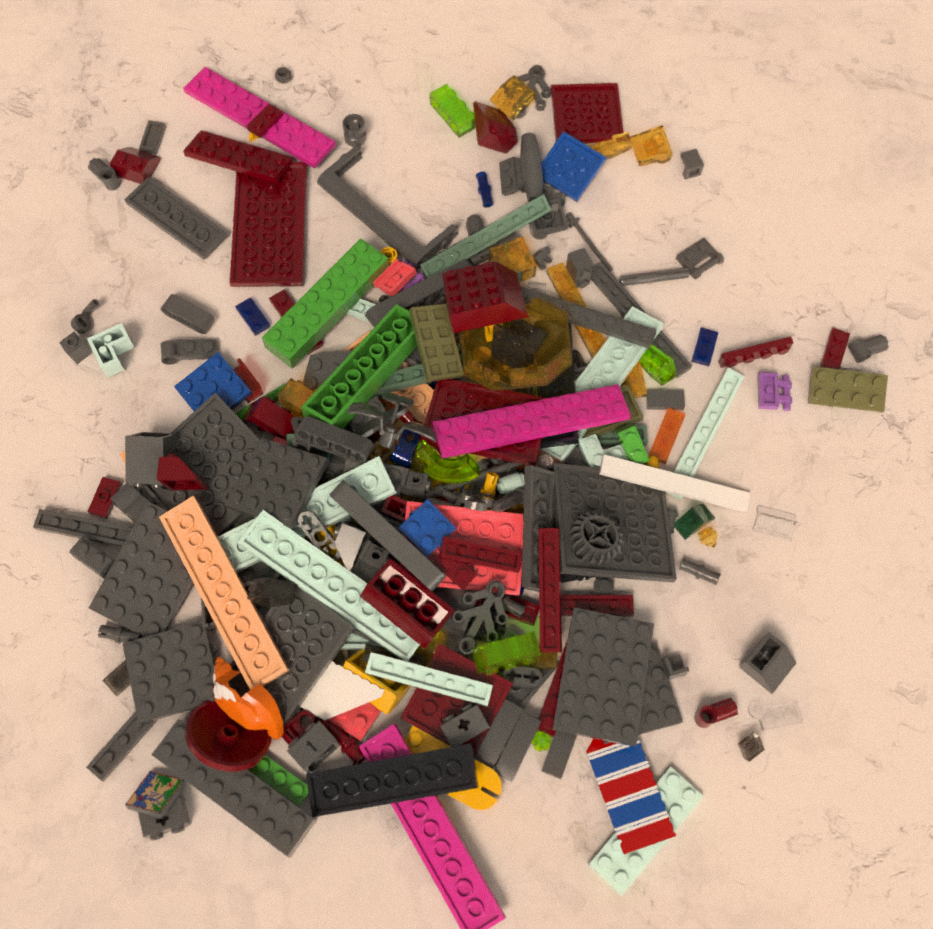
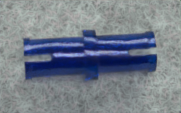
[476,172,494,208]

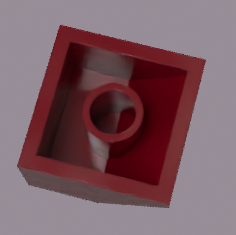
[110,147,161,184]
[157,454,209,491]

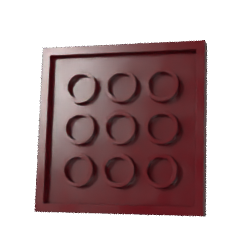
[551,83,624,143]
[401,644,513,758]

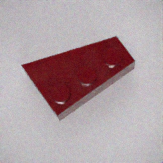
[242,397,295,440]

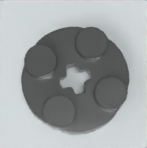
[456,489,496,511]

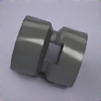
[342,114,366,147]

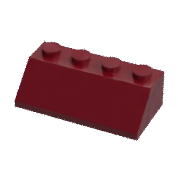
[360,558,455,649]

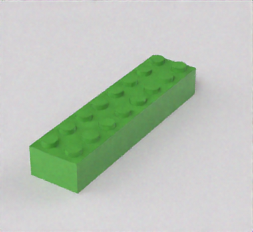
[262,238,389,369]
[301,304,418,429]

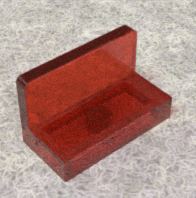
[233,358,263,404]

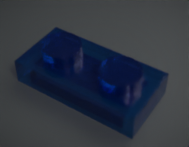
[235,297,270,336]
[691,328,719,367]

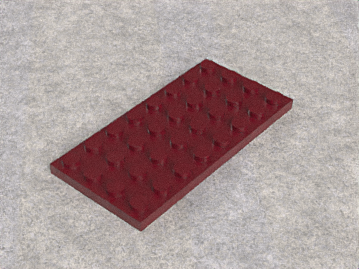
[230,162,307,287]

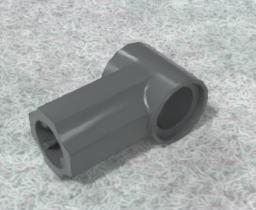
[88,158,121,191]
[848,335,889,363]

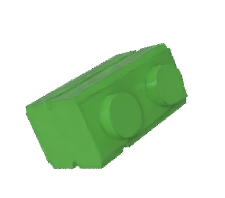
[615,423,649,464]

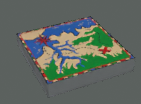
[125,771,187,819]

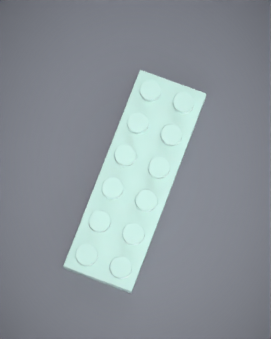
[588,767,703,896]

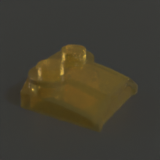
[630,125,673,166]

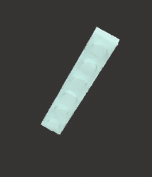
[365,652,493,706]

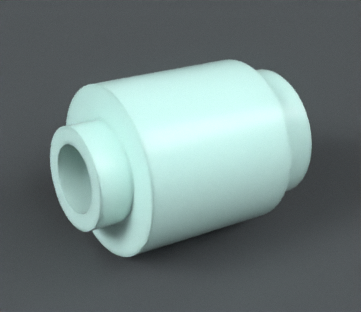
[496,472,524,497]

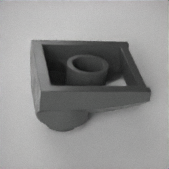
[529,198,568,239]

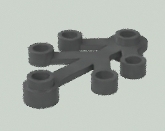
[504,65,551,119]
[451,580,508,654]

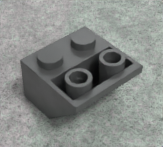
[739,632,796,694]

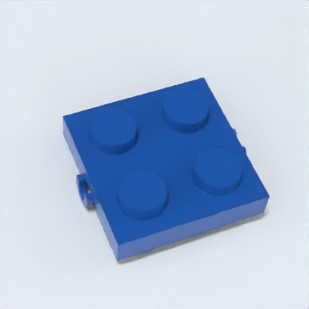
[399,499,456,557]

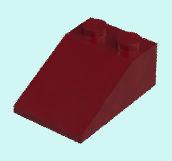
[473,101,518,154]

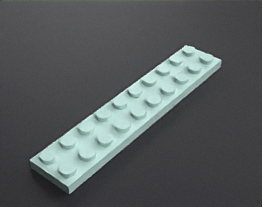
[539,306,664,463]
[218,456,397,573]
[238,510,419,662]

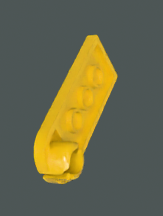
[405,725,502,811]

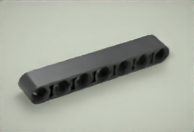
[365,259,473,327]
[329,480,446,592]

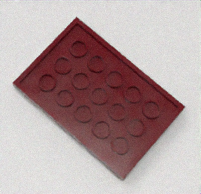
[420,379,547,466]

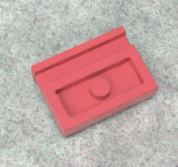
[373,259,417,296]

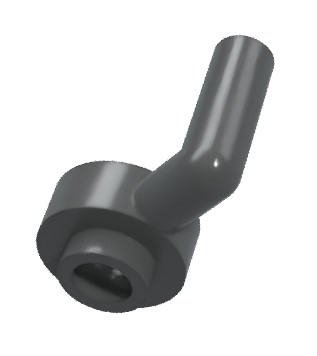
[71,299,99,334]

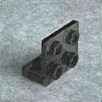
[491,324,535,372]

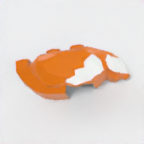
[213,657,284,740]

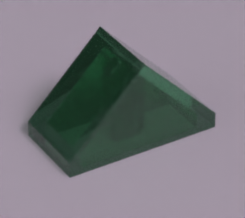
[674,503,715,540]

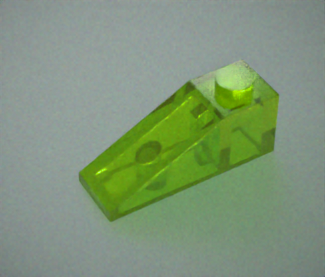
[638,345,677,386]

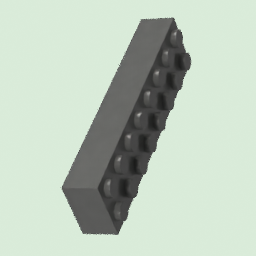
[151,719,316,858]

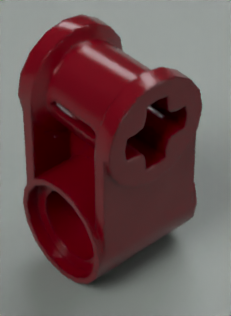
[282,711,317,749]

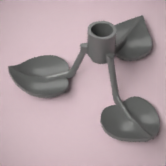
[347,393,437,448]

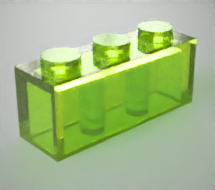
[430,84,475,138]
[472,631,541,676]

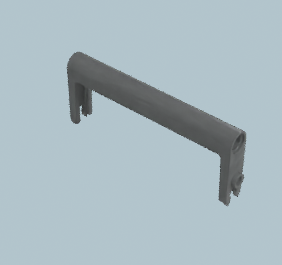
[317,144,459,269]

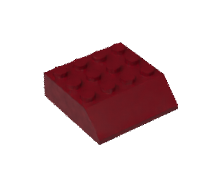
[442,261,528,333]

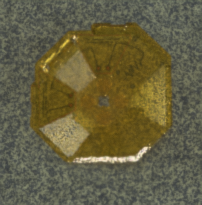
[460,298,572,391]

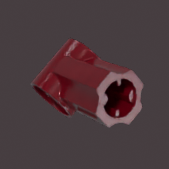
[694,697,738,728]

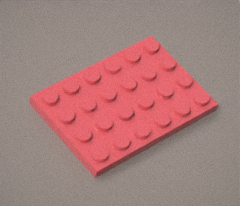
[400,501,523,596]

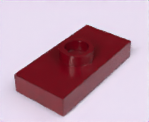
[87,477,122,519]

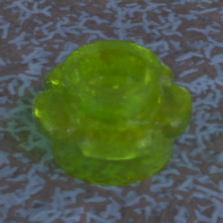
[531,731,551,752]

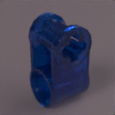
[390,429,419,468]

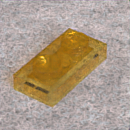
[624,361,647,398]

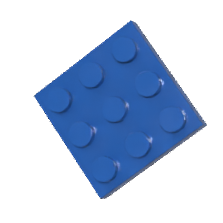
[542,131,607,202]
[174,352,253,411]

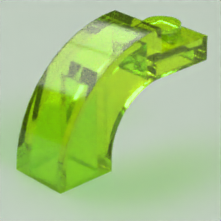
[416,439,480,484]

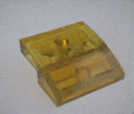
[489,75,537,120]

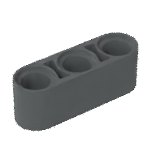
[160,294,215,334]

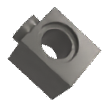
[59,332,92,364]

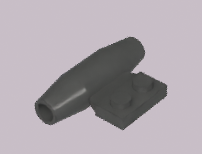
[499,133,543,202]

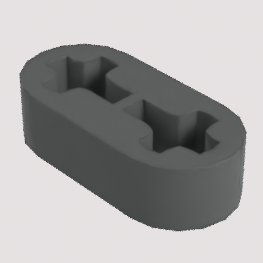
[503,666,542,688]

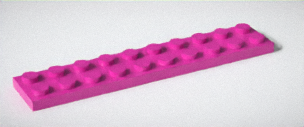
[183,67,336,169]
[432,384,631,459]
[359,724,506,929]

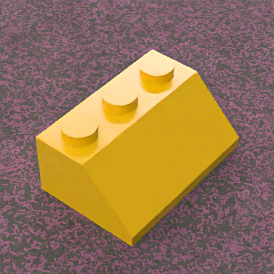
[343,649,411,715]

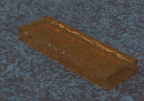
[648,408,686,464]

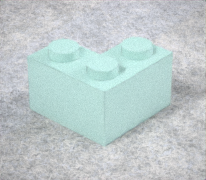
[87,323,134,378]

